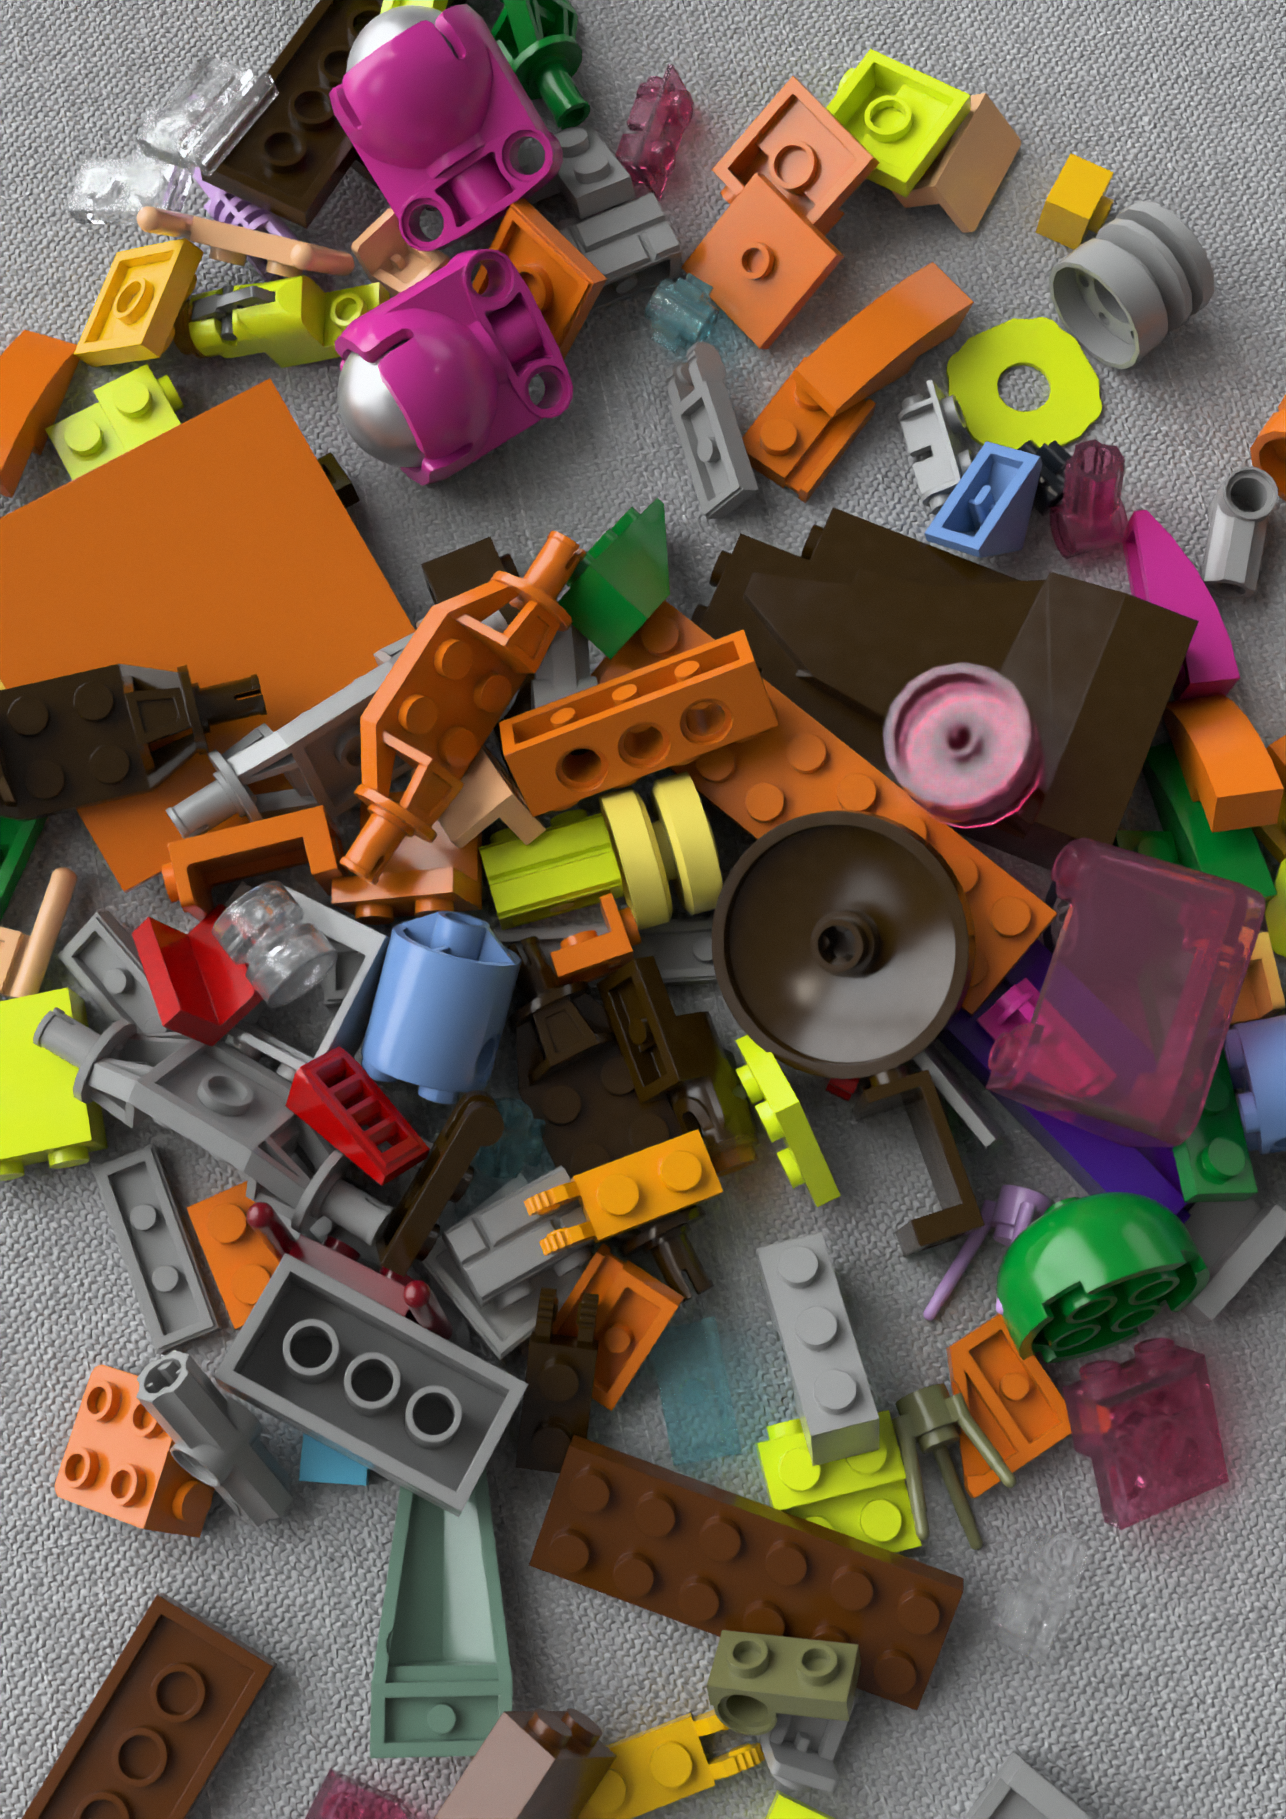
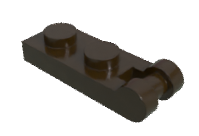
[376,1090,504,1277]

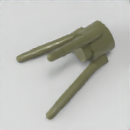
[892,1383,1017,1550]

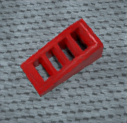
[285,1046,430,1186]

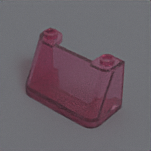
[986,838,1265,1147]

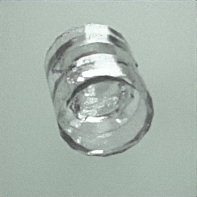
[211,881,338,1008]

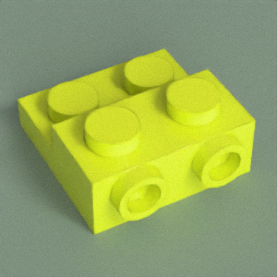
[826,49,971,198]
[45,364,184,480]
[755,1410,922,1553]

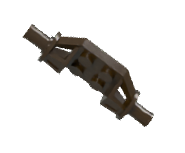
[0,664,267,822]
[506,936,714,1304]

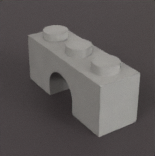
[757,1232,879,1466]

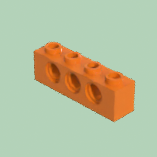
[499,629,779,817]

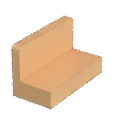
[892,93,1021,233]
[410,744,547,848]

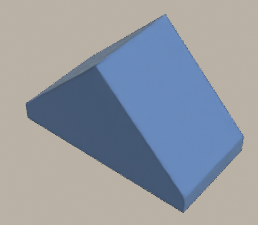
[924,441,1042,558]

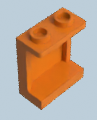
[162,805,350,922]

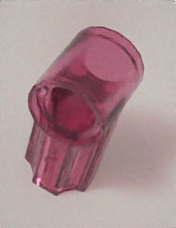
[1049,439,1129,560]

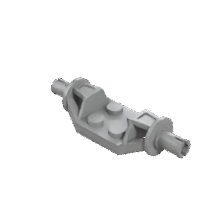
[165,610,509,839]
[33,1007,395,1246]

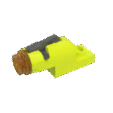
[173,275,390,368]

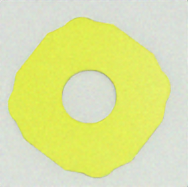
[946,317,1102,449]

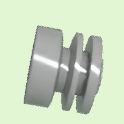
[1049,200,1214,370]

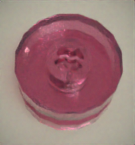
[883,662,1044,829]

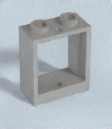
[225,883,390,1082]

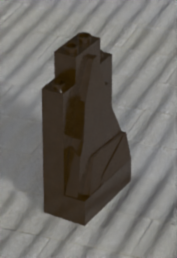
[691,507,1199,874]

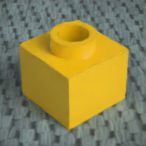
[1035,153,1114,250]

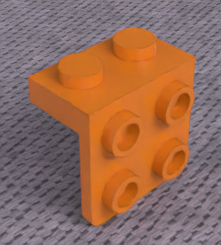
[331,791,482,925]
[55,1365,215,1538]

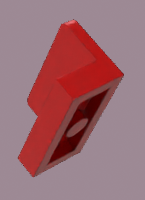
[132,904,264,1047]

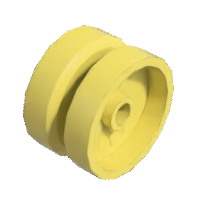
[599,771,723,930]

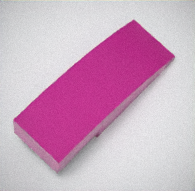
[1121,510,1240,701]

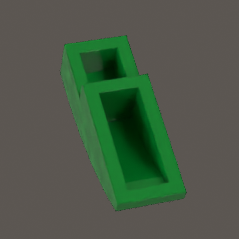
[1142,742,1277,922]

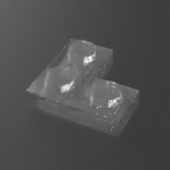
[67,108,209,225]

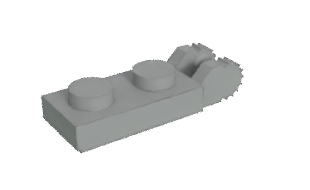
[664,340,759,519]

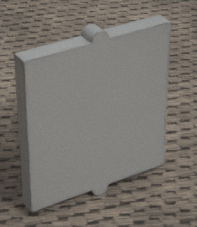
[913,1045,1005,1149]

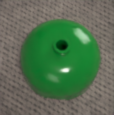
[996,1192,1210,1364]

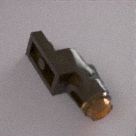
[596,956,760,1178]

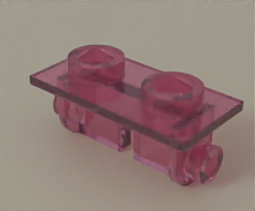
[615,64,694,201]

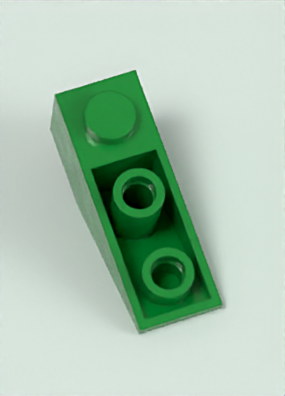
[558,498,670,660]

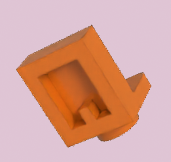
[550,893,642,985]

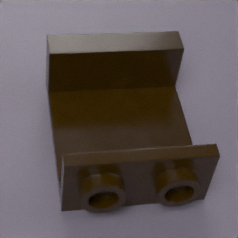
[852,1065,985,1257]

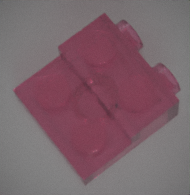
[1062,1338,1229,1530]

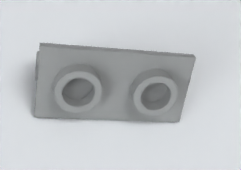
[898,379,975,515]

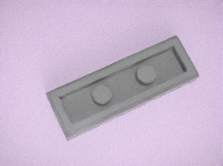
[92,1144,223,1354]

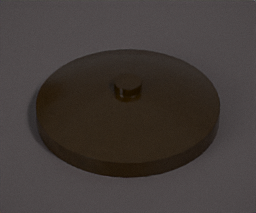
[711,810,975,1079]

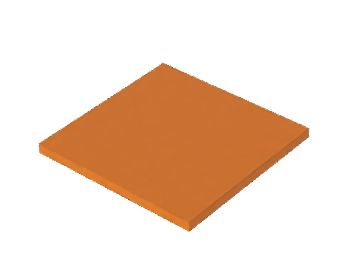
[0,378,415,893]

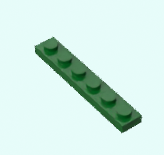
[1107,830,1258,1203]

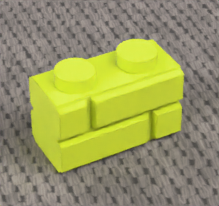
[479,809,623,930]

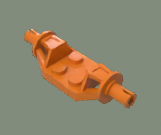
[339,531,586,886]

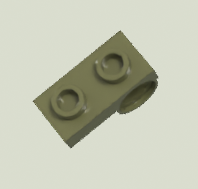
[707,1630,861,1735]

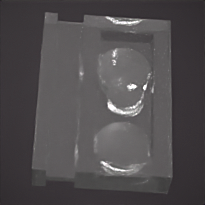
[135,56,279,177]

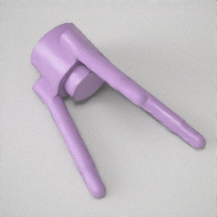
[923,1185,1052,1321]

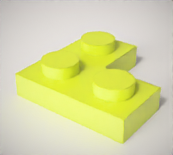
[735,1035,841,1207]

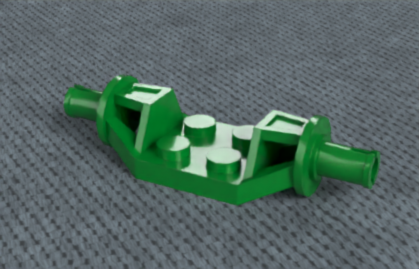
[491,0,590,130]

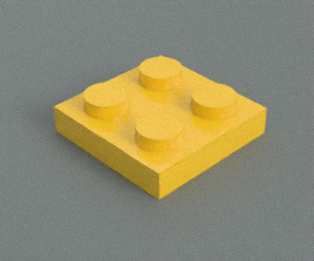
[73,238,204,367]

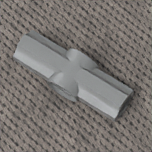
[136,1350,294,1527]

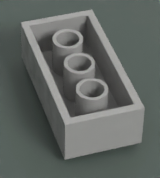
[214,1253,529,1518]

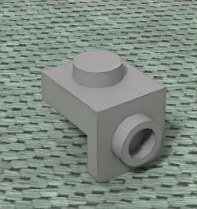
[759,1693,857,1793]

